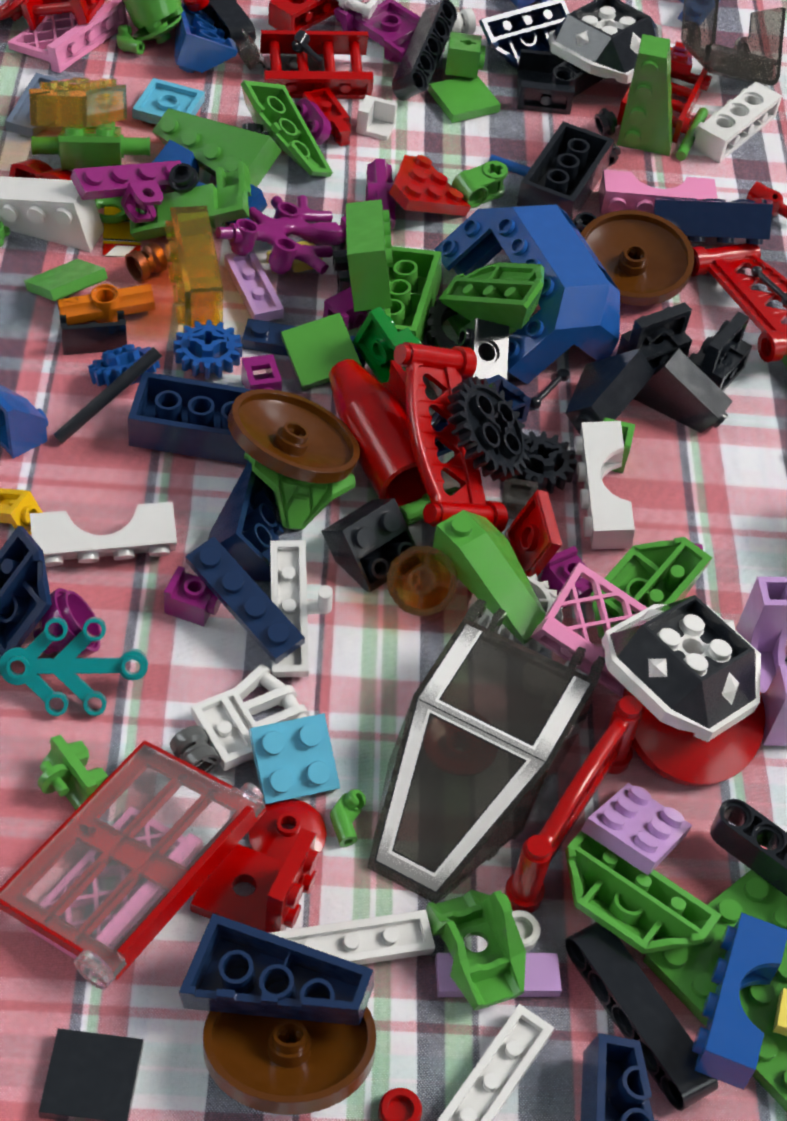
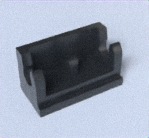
[59,310,127,355]

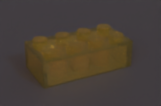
[29,77,127,128]
[165,206,223,328]

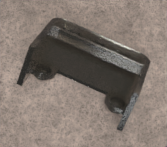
[681,0,786,86]

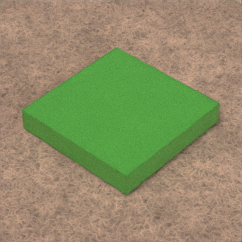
[428,75,501,123]
[24,259,108,301]
[281,313,362,391]

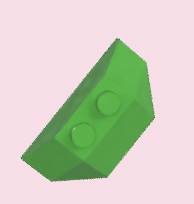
[439,262,545,329]
[590,537,713,639]
[565,831,722,954]

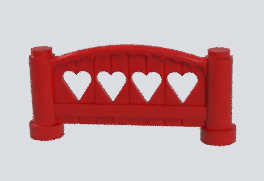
[691,243,787,362]
[394,342,508,533]
[503,695,644,913]

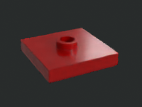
[505,490,562,577]

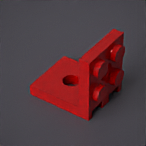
[190,827,320,933]

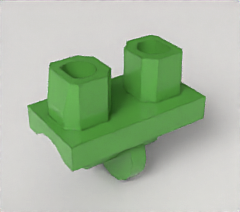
[37,735,108,810]

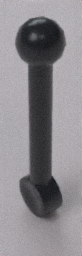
[751,266,787,306]
[530,369,570,409]

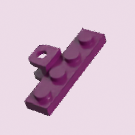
[70,160,181,223]

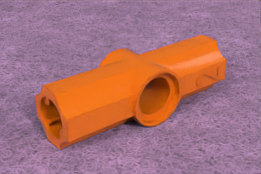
[57,283,156,326]

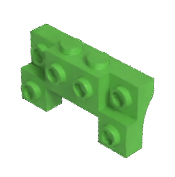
[130,161,251,242]

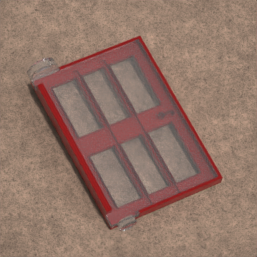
[0,740,266,990]

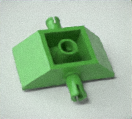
[31,121,150,170]

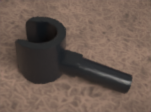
[292,30,324,65]

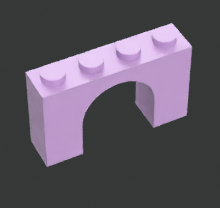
[736,577,787,746]

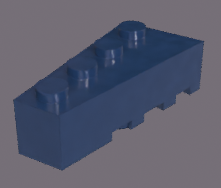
[654,197,773,244]
[179,914,374,1026]
[581,1033,658,1121]

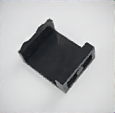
[517,49,575,115]

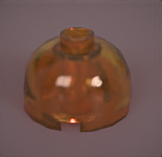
[387,546,459,616]

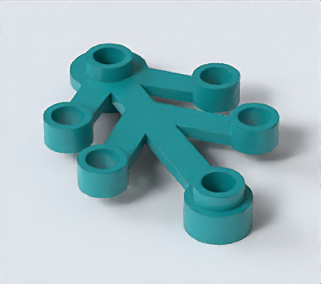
[0,617,148,716]

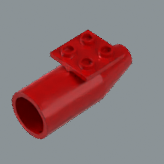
[329,359,427,507]

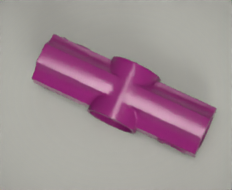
[365,159,396,229]

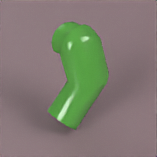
[116,25,145,55]
[330,789,366,847]

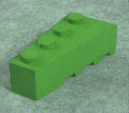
[385,246,442,343]

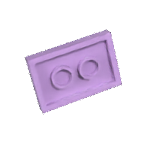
[581,783,692,875]

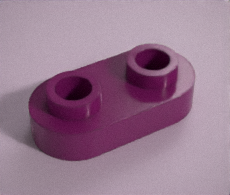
[295,99,331,145]

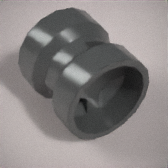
[169,725,220,774]

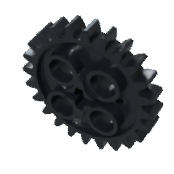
[447,376,531,482]

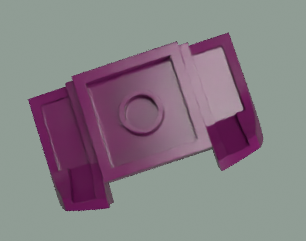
[334,0,445,63]

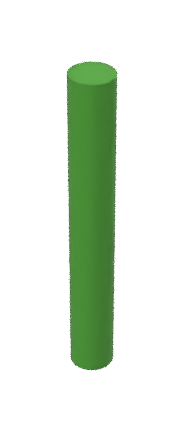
[676,107,708,161]

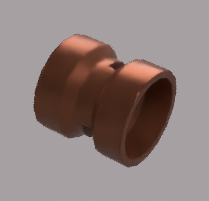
[125,242,168,282]

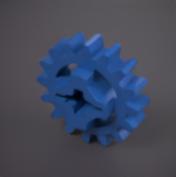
[173,320,243,379]
[88,344,160,387]

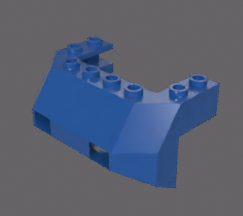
[434,204,620,384]

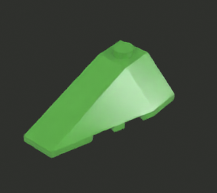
[241,80,333,177]
[432,510,546,645]

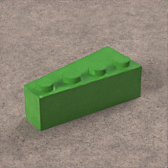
[617,34,673,156]
[152,108,282,187]
[346,199,394,312]

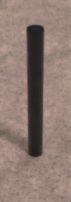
[54,347,162,444]

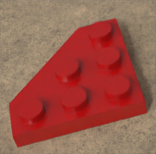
[389,155,471,216]

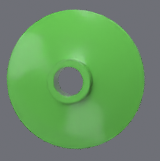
[133,14,182,44]

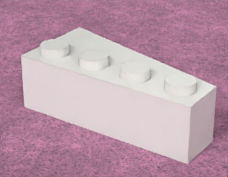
[0,176,104,252]

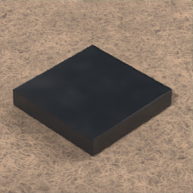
[39,1028,144,1121]

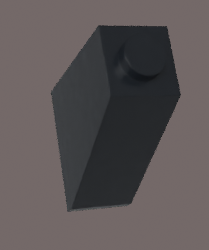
[565,348,654,434]
[634,349,733,433]

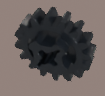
[512,431,577,494]

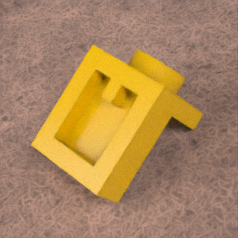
[0,488,43,534]

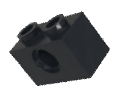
[458,318,509,381]

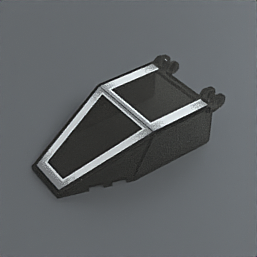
[367,599,605,904]

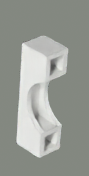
[574,421,635,550]
[30,502,177,567]

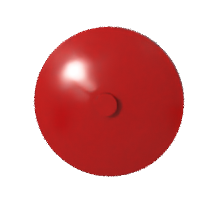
[623,688,765,787]

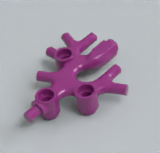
[215,195,346,275]

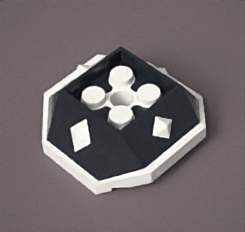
[549,0,662,84]
[601,595,761,742]

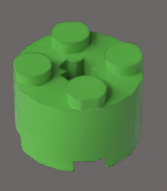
[122,0,183,31]

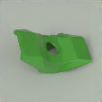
[244,452,356,530]
[425,890,526,1011]

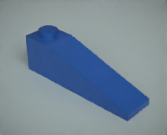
[174,3,238,73]
[0,384,48,459]

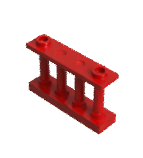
[21,0,106,30]
[260,30,374,99]
[617,63,712,143]

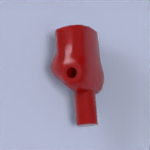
[746,181,787,219]

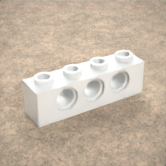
[693,82,782,163]

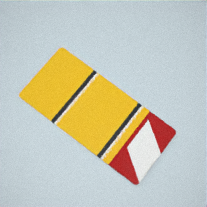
[103,206,141,257]

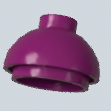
[33,588,101,657]

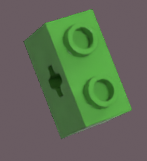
[445,32,486,79]

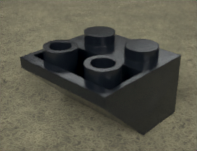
[321,498,422,592]

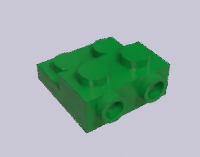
[352,306,422,384]

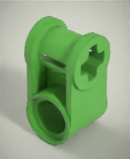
[452,161,508,208]

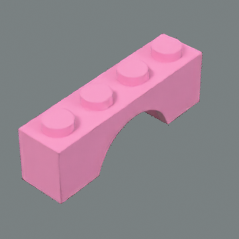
[599,170,718,214]

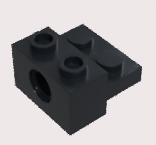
[616,302,692,370]
[689,312,752,391]

